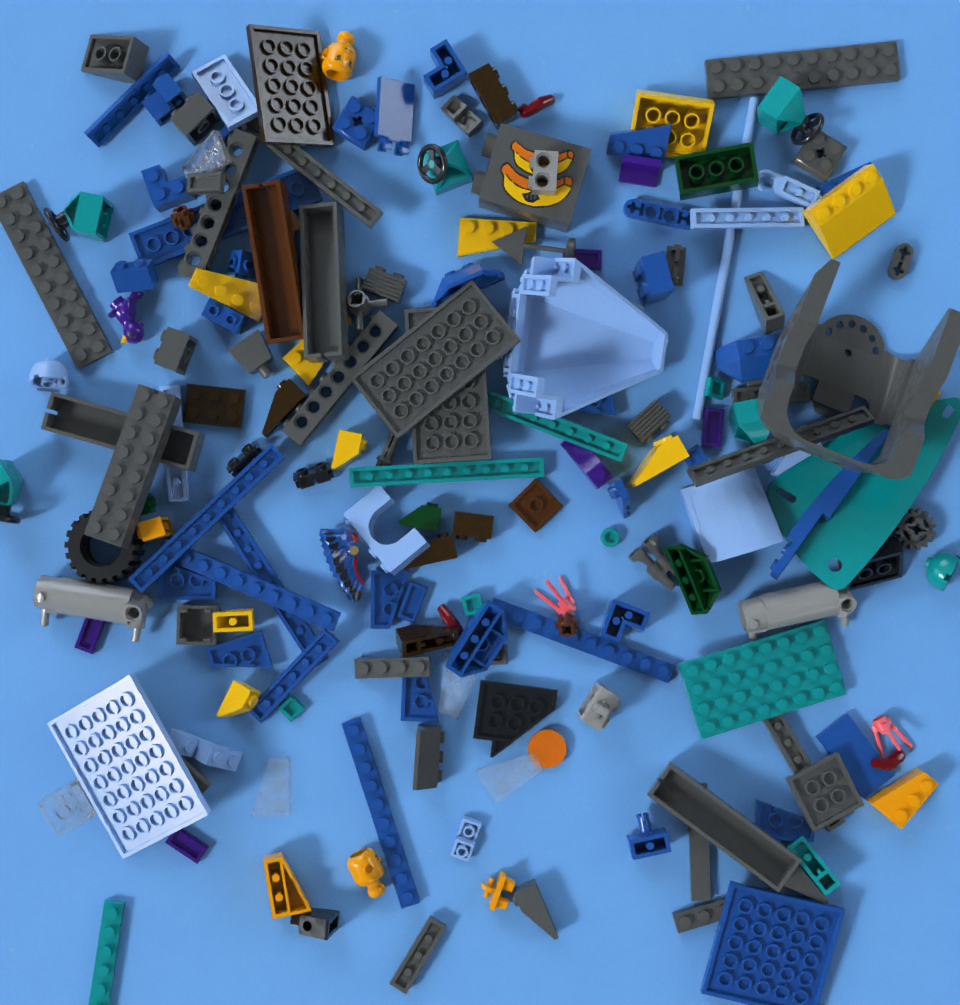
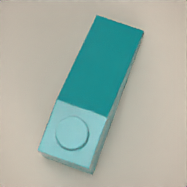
[788,835,841,896]

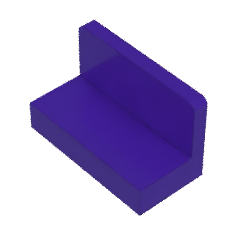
[618,154,662,188]

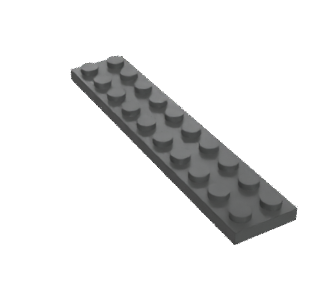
[704,41,900,100]
[0,181,113,370]

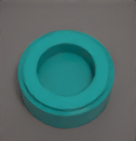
[600,528,620,547]

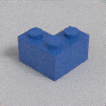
[423,39,467,99]
[142,73,187,127]
[141,164,196,213]
[598,599,650,644]

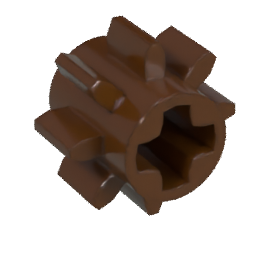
[170,205,196,230]
[555,612,580,638]

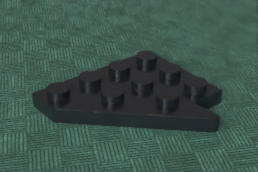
[473,680,558,758]

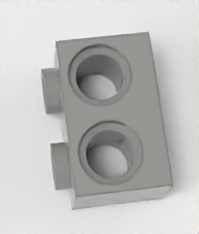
[528,150,559,196]

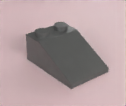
[81,34,149,83]

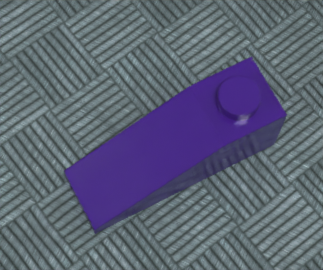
[560,441,613,489]

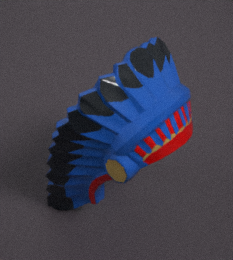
[319,527,364,603]

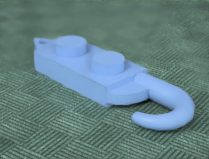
[756,169,822,208]

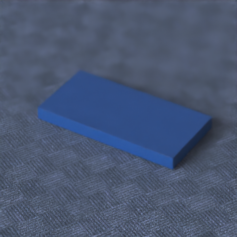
[815,713,895,799]

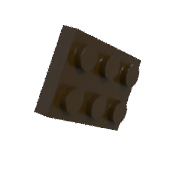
[183,384,246,429]

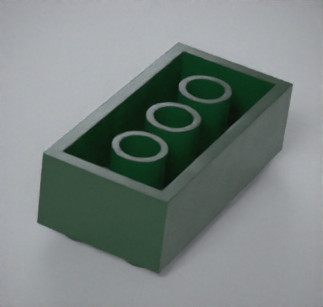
[674,142,759,201]

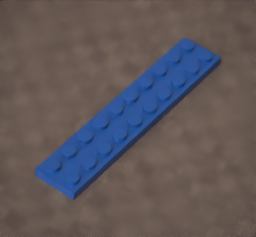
[128,169,323,266]

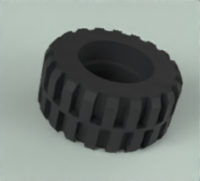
[64,510,145,584]

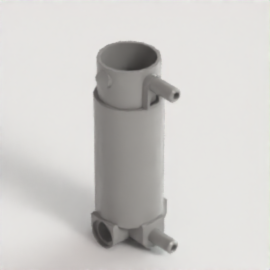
[33,575,154,642]
[738,581,857,641]

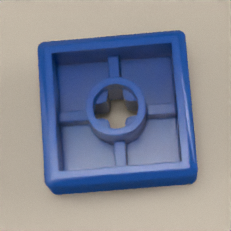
[332,96,375,151]

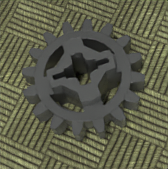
[892,508,937,550]

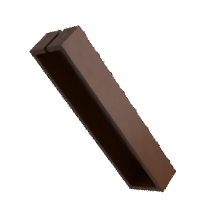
[242,179,303,344]

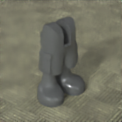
[628,533,677,590]

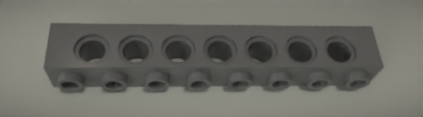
[177,128,260,280]
[282,310,399,446]

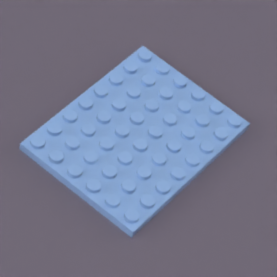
[47,673,212,859]

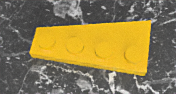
[458,218,537,257]
[188,268,262,322]
[283,316,352,387]

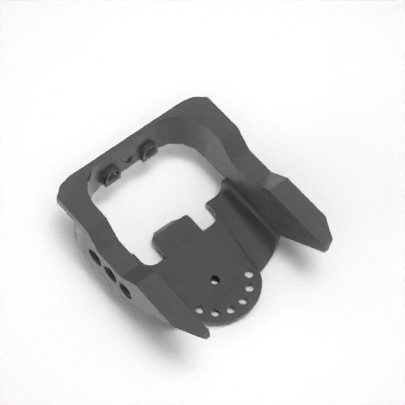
[757,259,960,480]

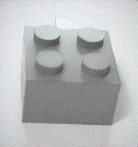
[576,681,620,731]

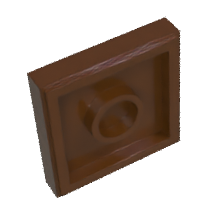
[509,478,563,532]

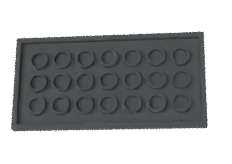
[350,280,521,439]
[404,307,492,464]

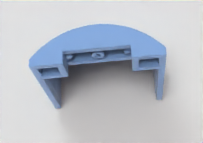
[680,467,784,563]

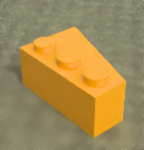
[865,767,939,829]
[263,852,312,919]

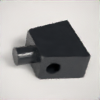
[290,908,339,940]

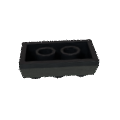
[838,535,904,591]

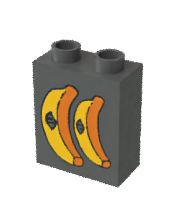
[471,123,592,233]

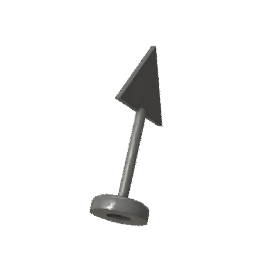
[492,226,576,265]

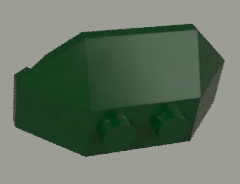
[664,543,722,615]

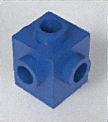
[228,250,255,280]

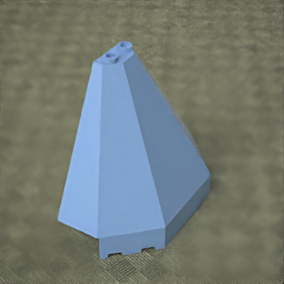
[502,256,668,420]

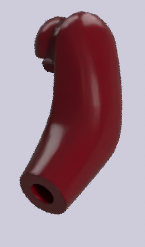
[518,94,555,118]
[437,604,463,637]
[871,749,905,771]

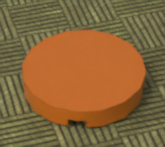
[528,729,567,768]

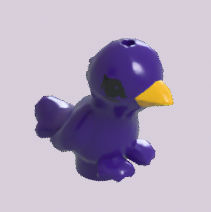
[108,291,144,344]

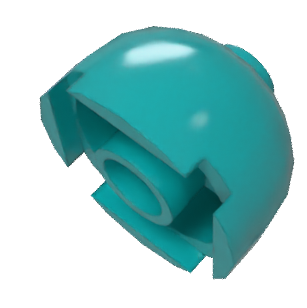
[924,552,960,591]

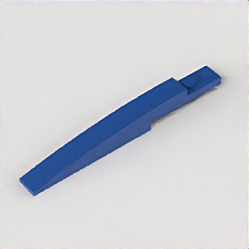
[770,425,891,580]

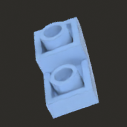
[450,815,482,862]

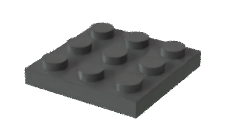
[785,751,864,832]

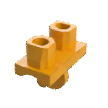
[481,871,515,911]

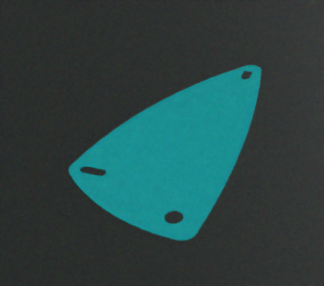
[767,397,960,590]

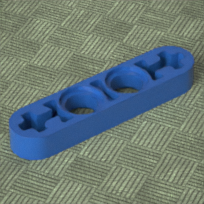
[623,199,691,230]

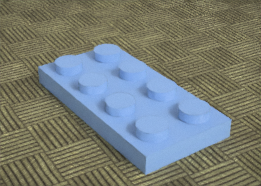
[191,54,258,131]

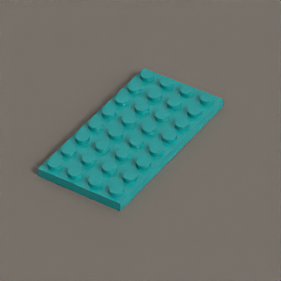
[678,619,847,740]

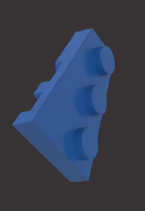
[401,677,440,723]

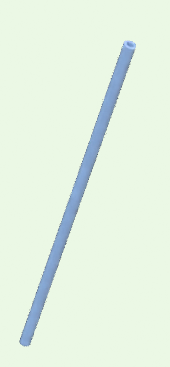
[692,97,760,420]

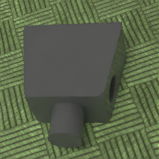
[228,329,274,379]

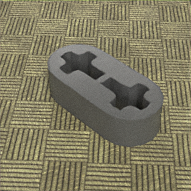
[887,243,914,280]

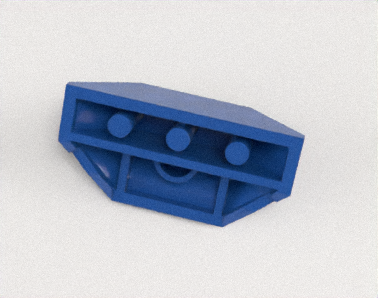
[432,263,505,307]
[714,335,779,382]
[445,600,508,678]

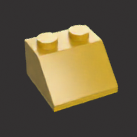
[331,430,368,470]

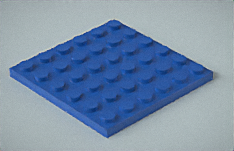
[700,881,845,1005]

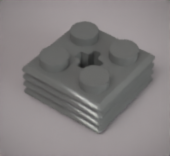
[793,128,847,182]

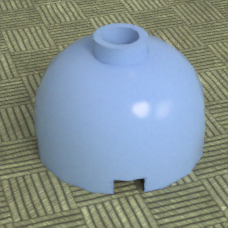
[29,358,70,393]

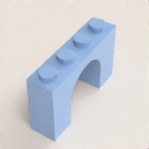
[344,486,430,576]

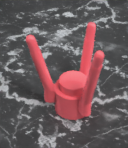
[534,576,577,615]
[870,714,913,758]

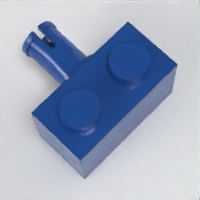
[626,812,672,860]

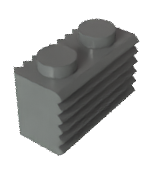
[362,266,407,304]
[625,399,671,443]

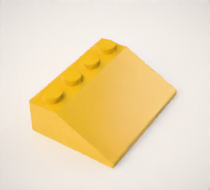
[630,89,715,158]
[802,164,896,259]
[626,434,689,488]

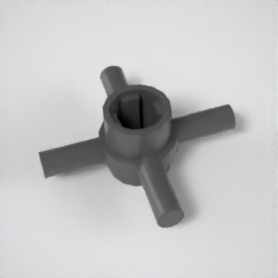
[347,277,389,333]

